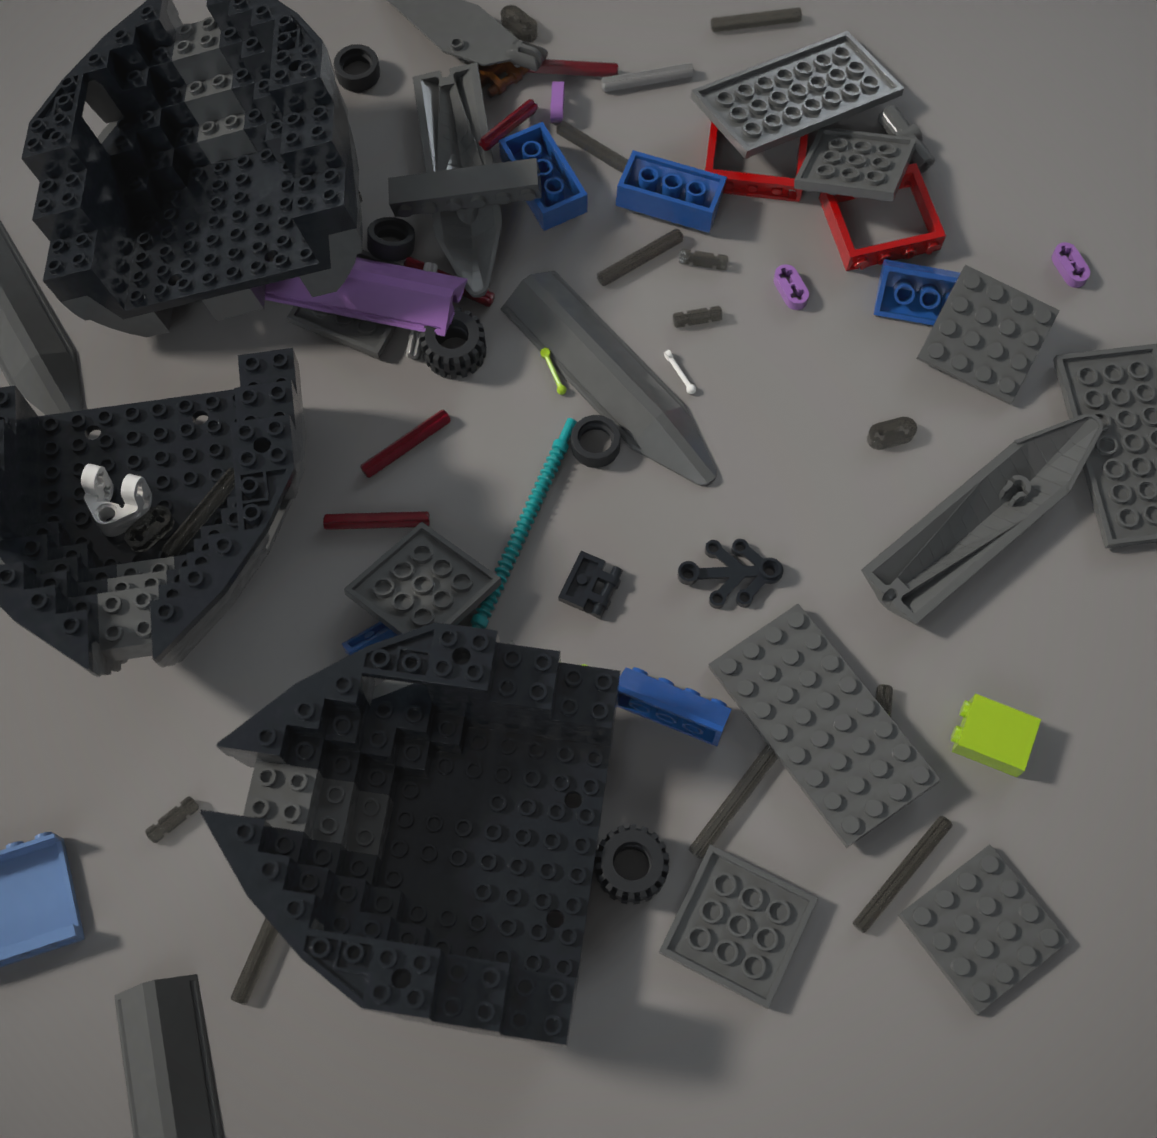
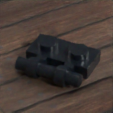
[558,551,623,618]

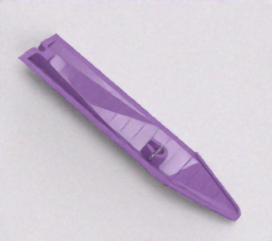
[265,257,468,337]

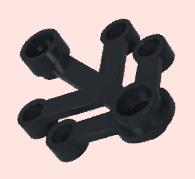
[677,539,783,609]

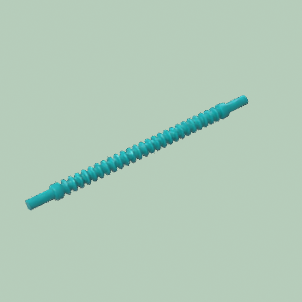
[470,418,577,629]

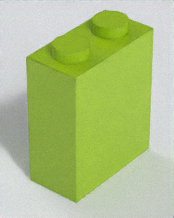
[950,693,1041,778]

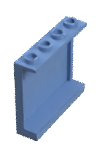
[0,832,85,968]

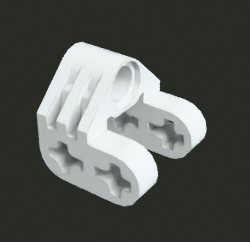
[81,464,152,537]

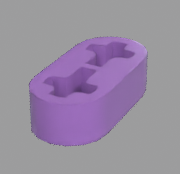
[550,81,565,123]
[1051,242,1090,288]
[773,264,809,310]

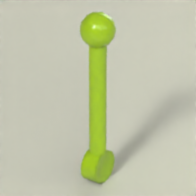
[540,348,567,395]

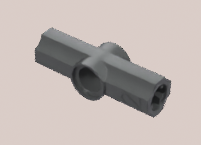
[878,104,935,173]

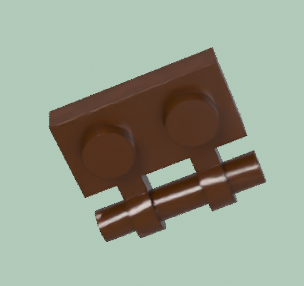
[471,61,528,98]

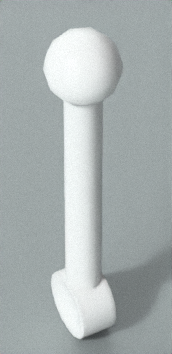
[664,350,696,394]

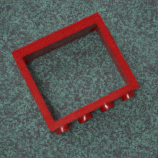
[705,121,808,202]
[819,163,946,271]

